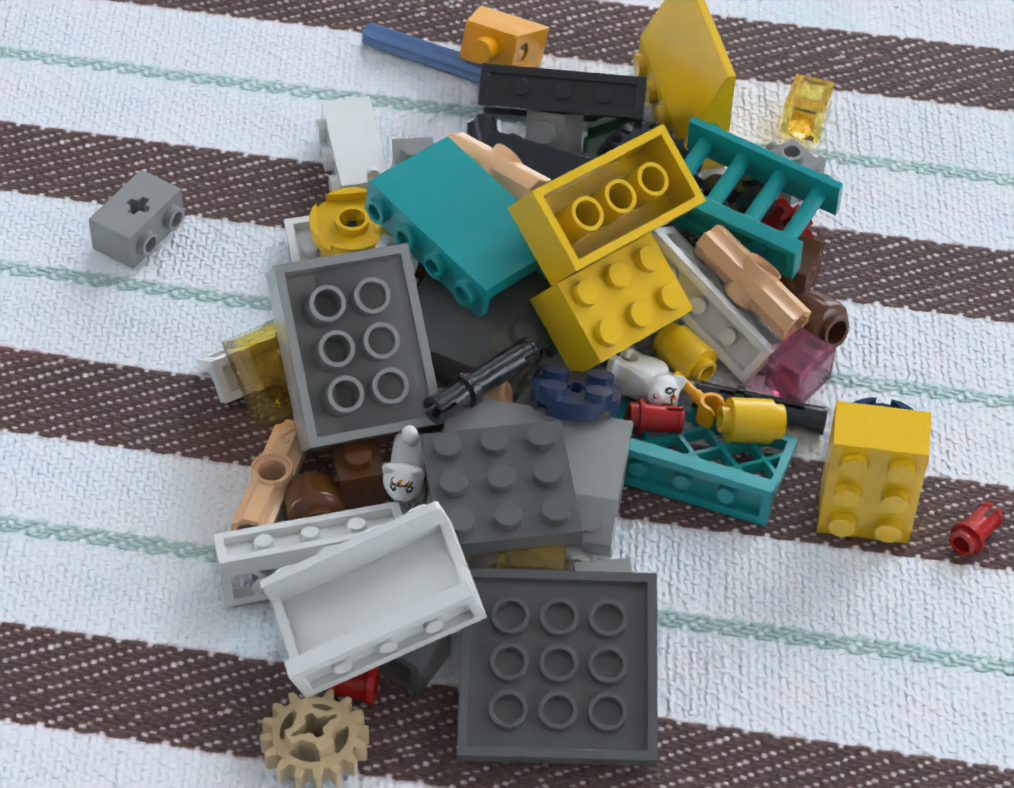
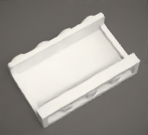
[260,501,487,698]

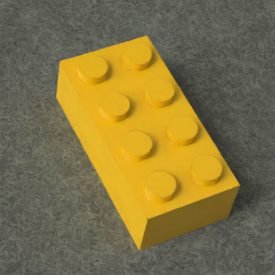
[507,124,706,286]

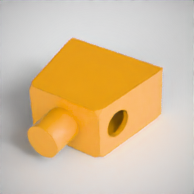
[460,6,549,67]

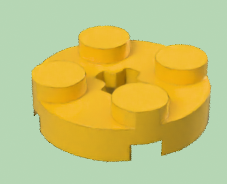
[309,187,394,257]

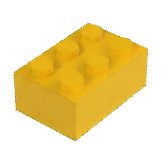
[530,232,694,372]
[816,401,931,544]

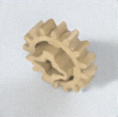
[260,689,369,788]

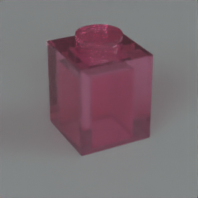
[764,327,836,403]

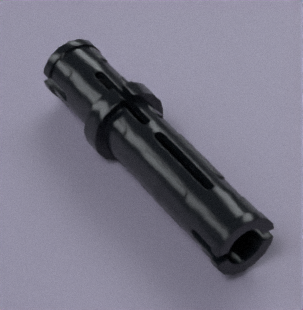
[423,337,540,424]
[691,379,829,435]

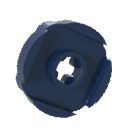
[529,363,622,422]

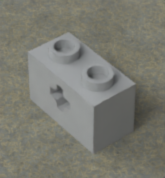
[88,170,185,269]

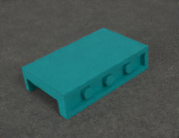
[365,136,547,318]

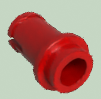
[625,398,685,435]
[949,502,1004,556]

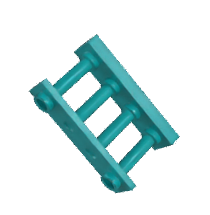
[669,116,843,280]

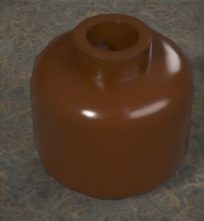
[790,290,850,353]
[283,472,346,521]

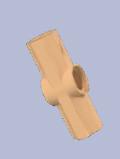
[448,132,551,200]
[694,225,811,340]
[231,419,308,531]

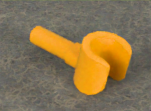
[673,371,725,428]

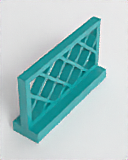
[613,395,798,527]

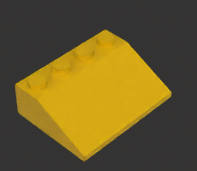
[633,0,736,170]

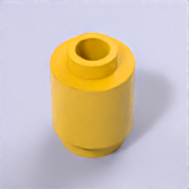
[653,323,717,384]
[716,397,787,444]

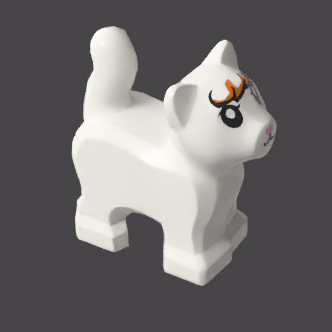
[606,347,695,406]
[382,425,427,503]

